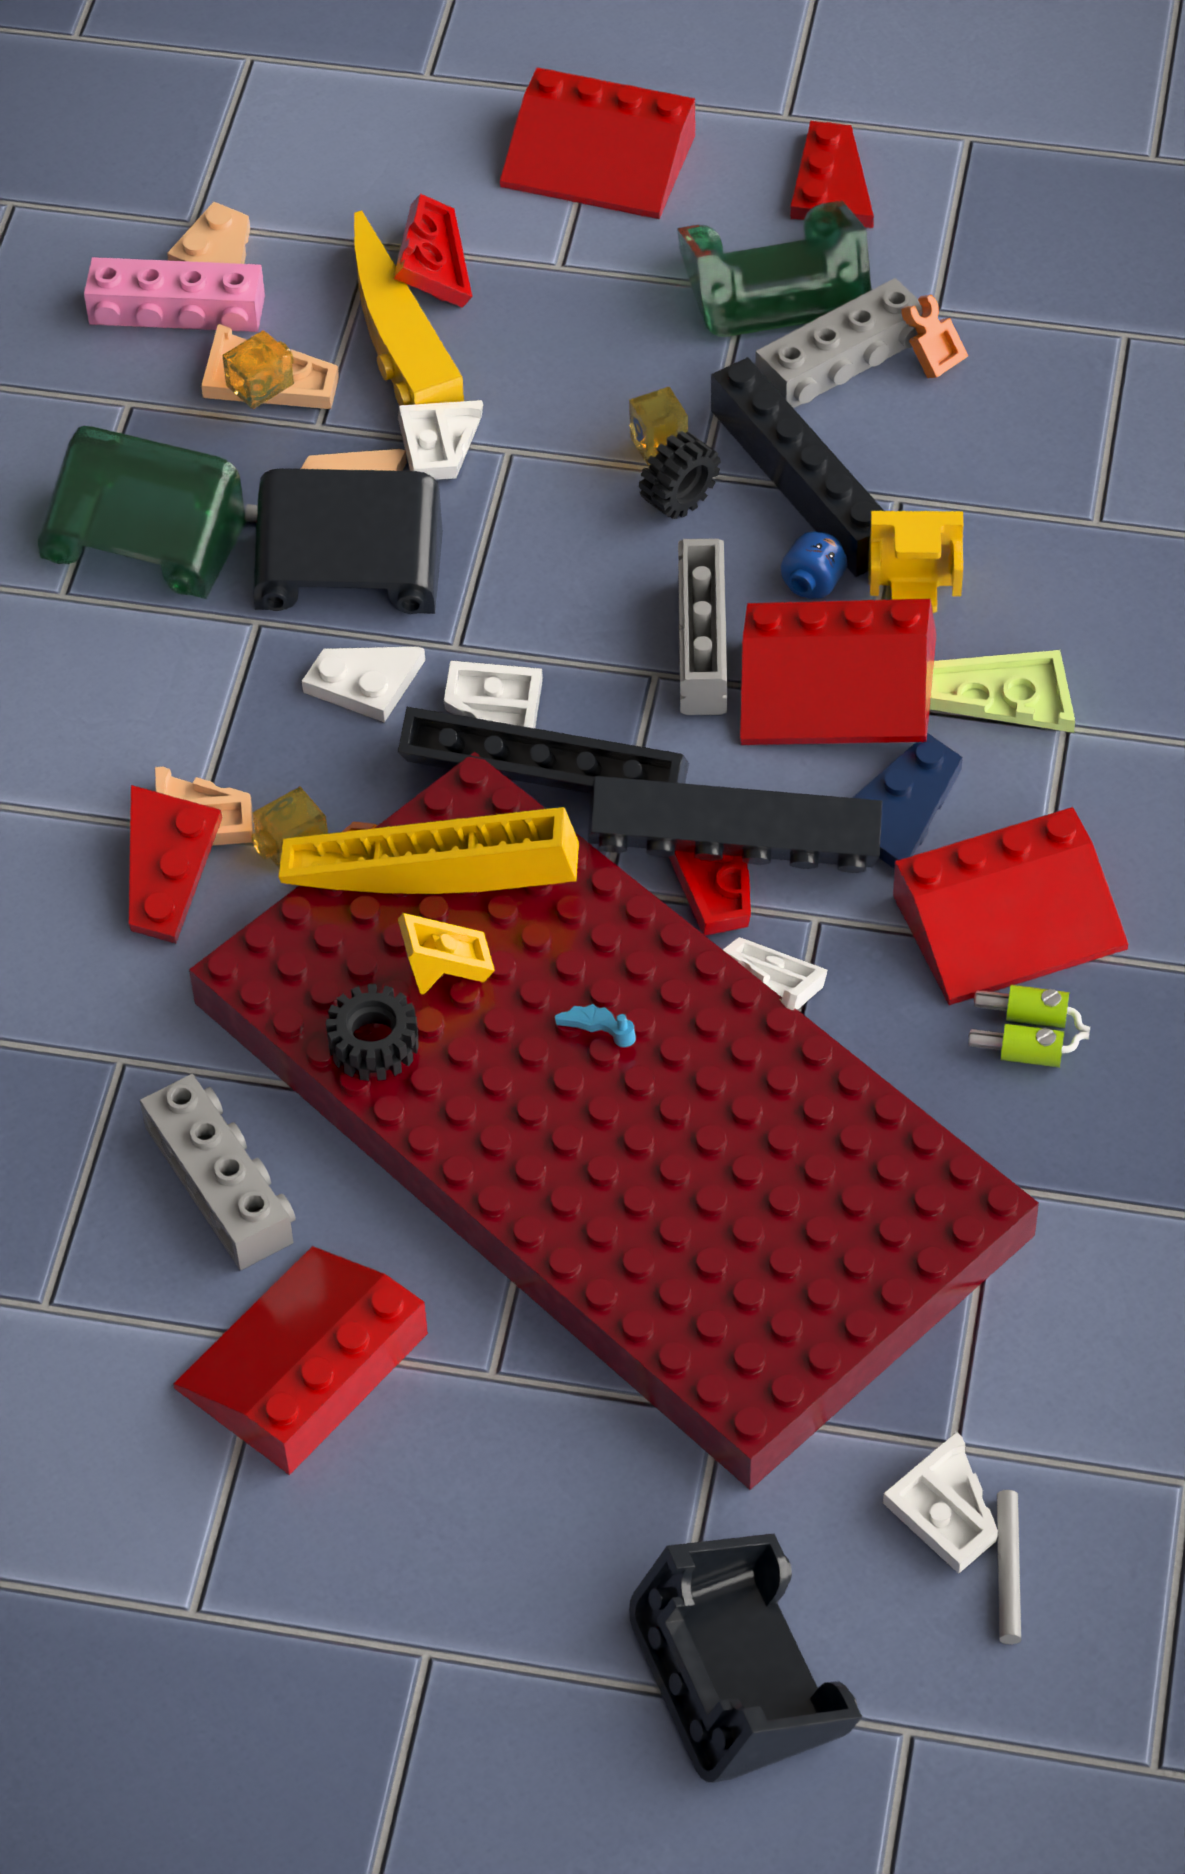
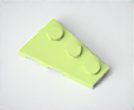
[930,650,1075,733]

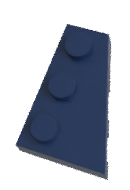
[852,733,963,869]

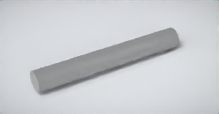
[997,1490,1021,1645]

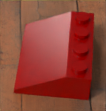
[500,67,695,219]
[740,599,936,745]
[893,807,1129,1005]
[173,1246,428,1475]

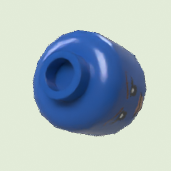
[780,532,847,599]

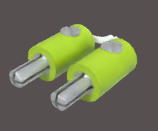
[968,985,1090,1068]

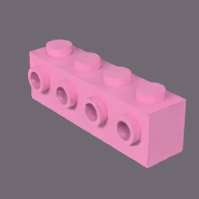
[84,257,265,332]

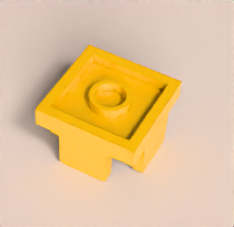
[868,511,964,613]

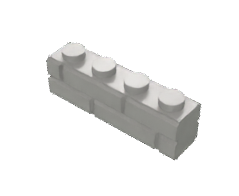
[678,538,727,715]

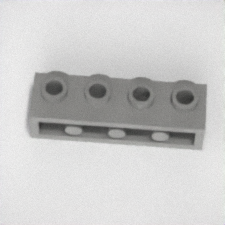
[755,278,922,408]
[140,1073,296,1271]

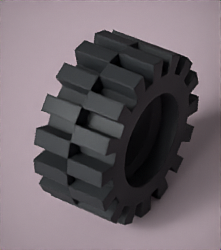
[639,431,721,519]
[326,984,419,1081]

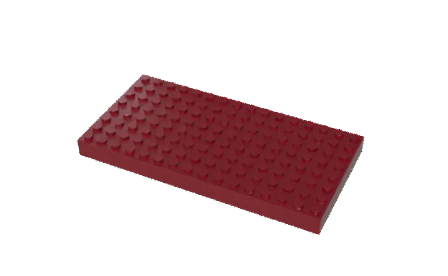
[189,752,1039,1490]

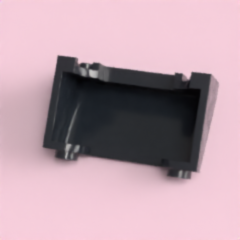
[253,468,443,614]
[629,1533,862,1782]

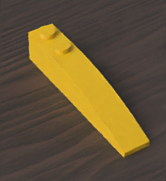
[354,210,464,406]
[279,807,579,894]

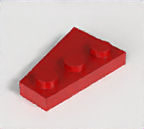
[790,121,874,228]
[393,193,472,308]
[129,785,223,944]
[669,851,751,936]

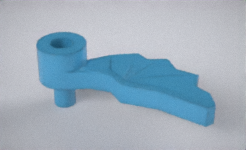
[555,1004,636,1047]

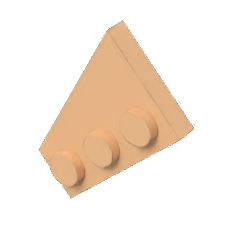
[201,324,339,409]

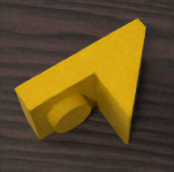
[398,913,495,995]

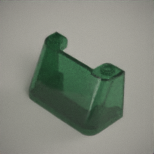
[677,200,872,337]
[38,426,246,599]

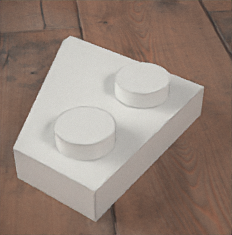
[398,400,483,480]
[302,647,425,722]
[444,661,543,728]
[723,937,828,1011]
[883,1432,998,1573]

